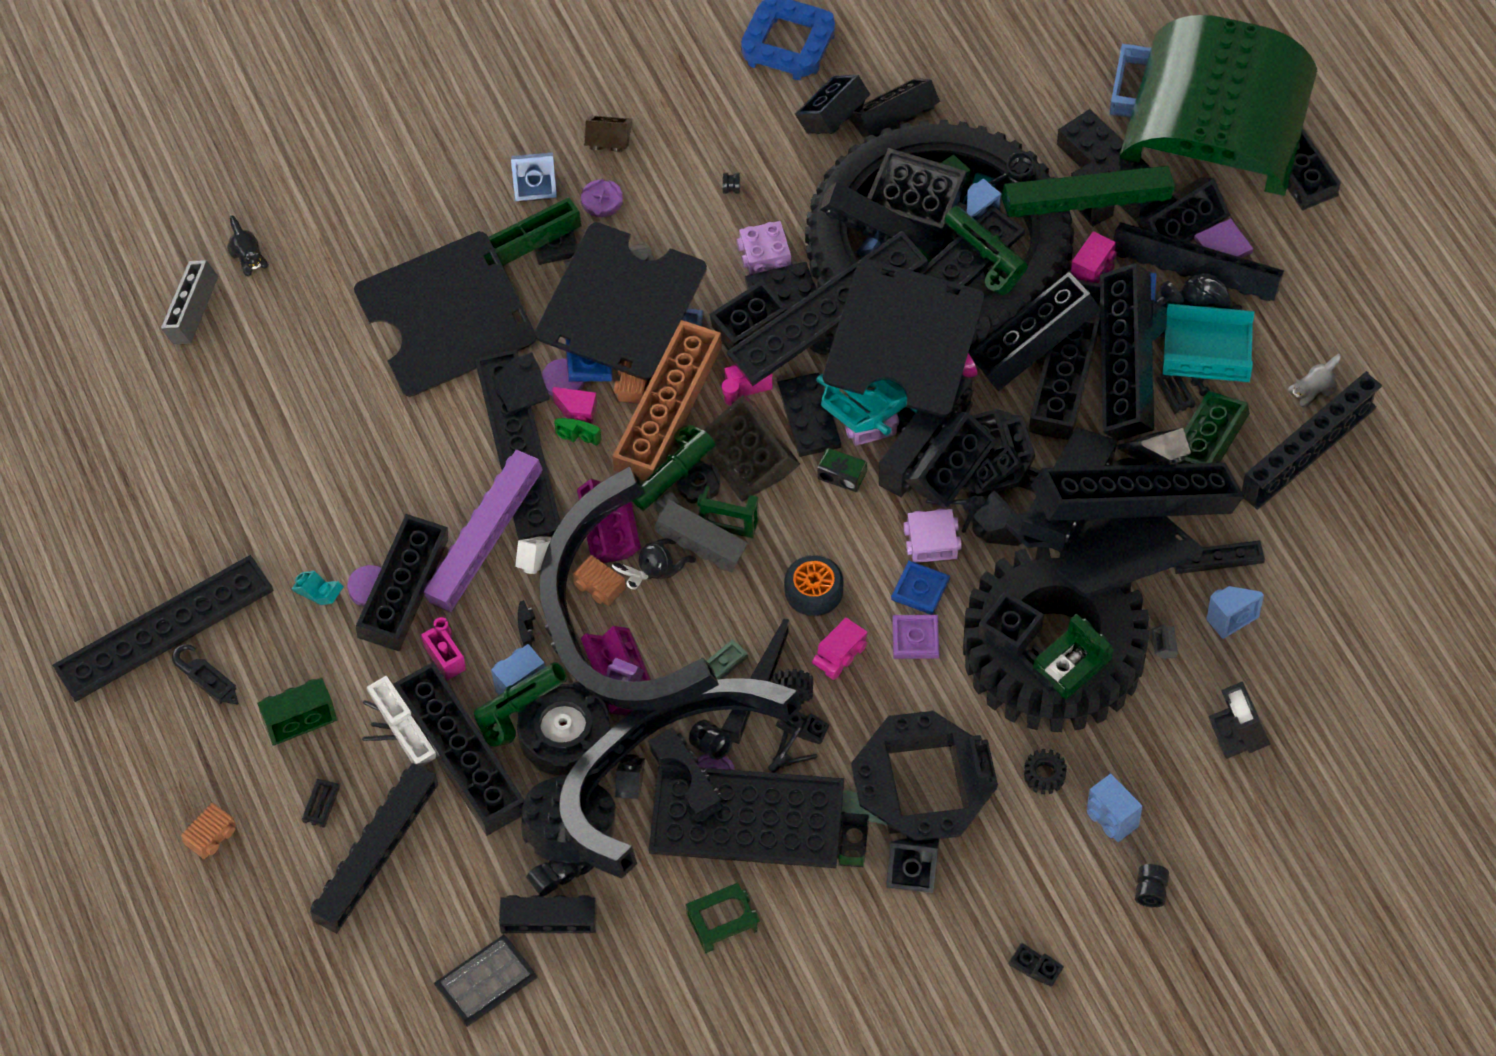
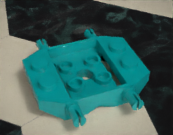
[817,374,918,436]

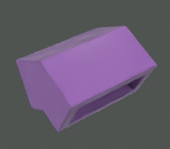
[607,658,644,682]

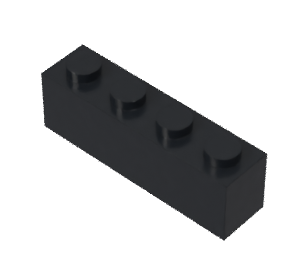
[499,895,597,933]

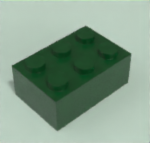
[257,677,337,746]

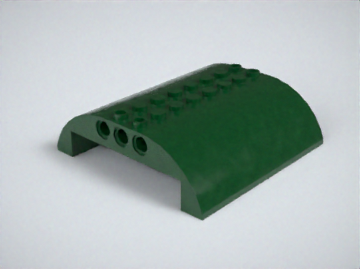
[1119,15,1317,196]

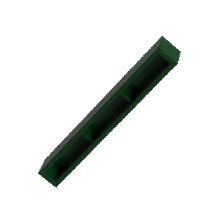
[1001,166,1175,217]
[484,197,582,266]

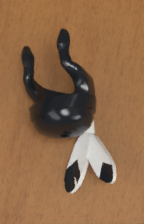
[612,538,696,589]

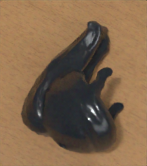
[1180,273,1242,310]

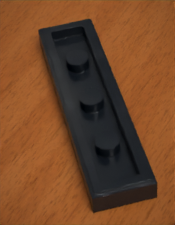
[1174,540,1265,574]

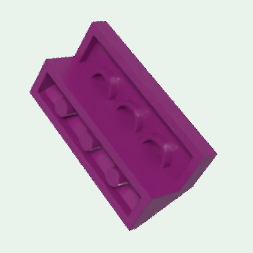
[577,472,641,563]
[580,626,651,716]

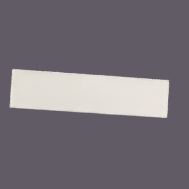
[367,676,436,767]

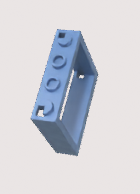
[1110,44,1151,117]

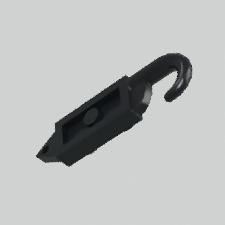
[172,644,239,705]

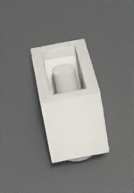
[515,536,552,574]

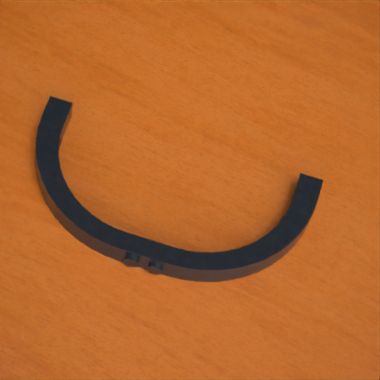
[540,466,719,711]
[560,678,802,879]

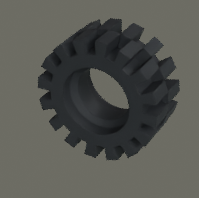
[772,669,813,704]
[1024,749,1067,794]

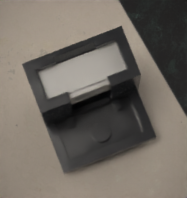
[1208,681,1271,759]

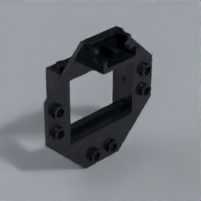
[851,711,998,842]

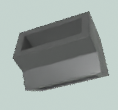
[1151,624,1178,659]

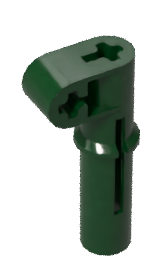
[944,206,1028,295]
[632,425,716,511]
[474,662,567,747]

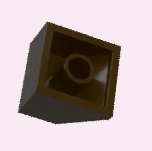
[584,115,632,152]

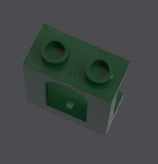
[697,486,759,538]
[685,883,760,954]

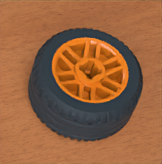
[784,555,844,616]

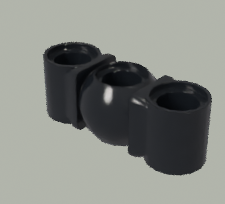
[526,860,594,896]

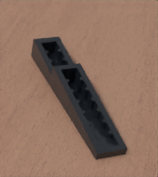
[721,618,789,744]

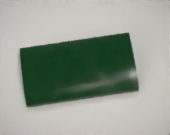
[1177,391,1250,464]

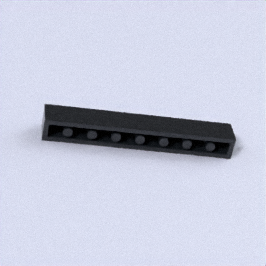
[1113,222,1285,301]
[310,763,438,934]

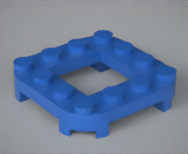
[741,0,835,80]

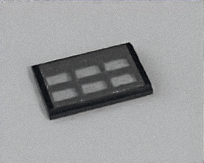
[434,934,538,1027]

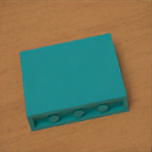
[1162,304,1255,382]

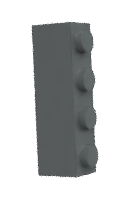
[161,260,219,344]
[654,500,748,573]

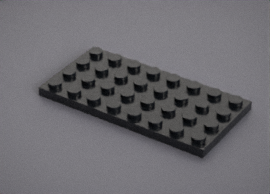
[649,765,844,869]

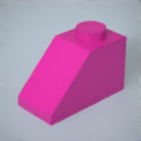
[552,387,597,424]

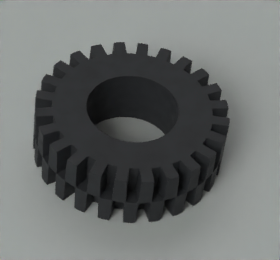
[963,547,1150,732]

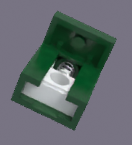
[1033,614,1114,700]

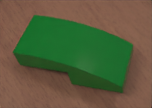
[554,418,602,446]

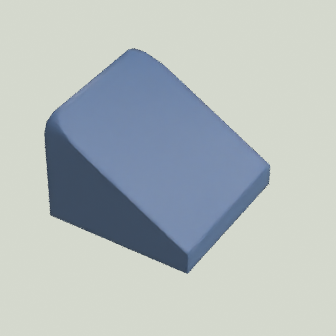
[683,309,704,326]

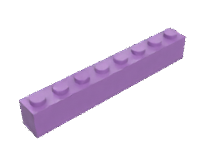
[424,450,543,612]

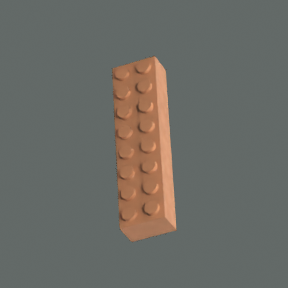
[612,320,722,481]

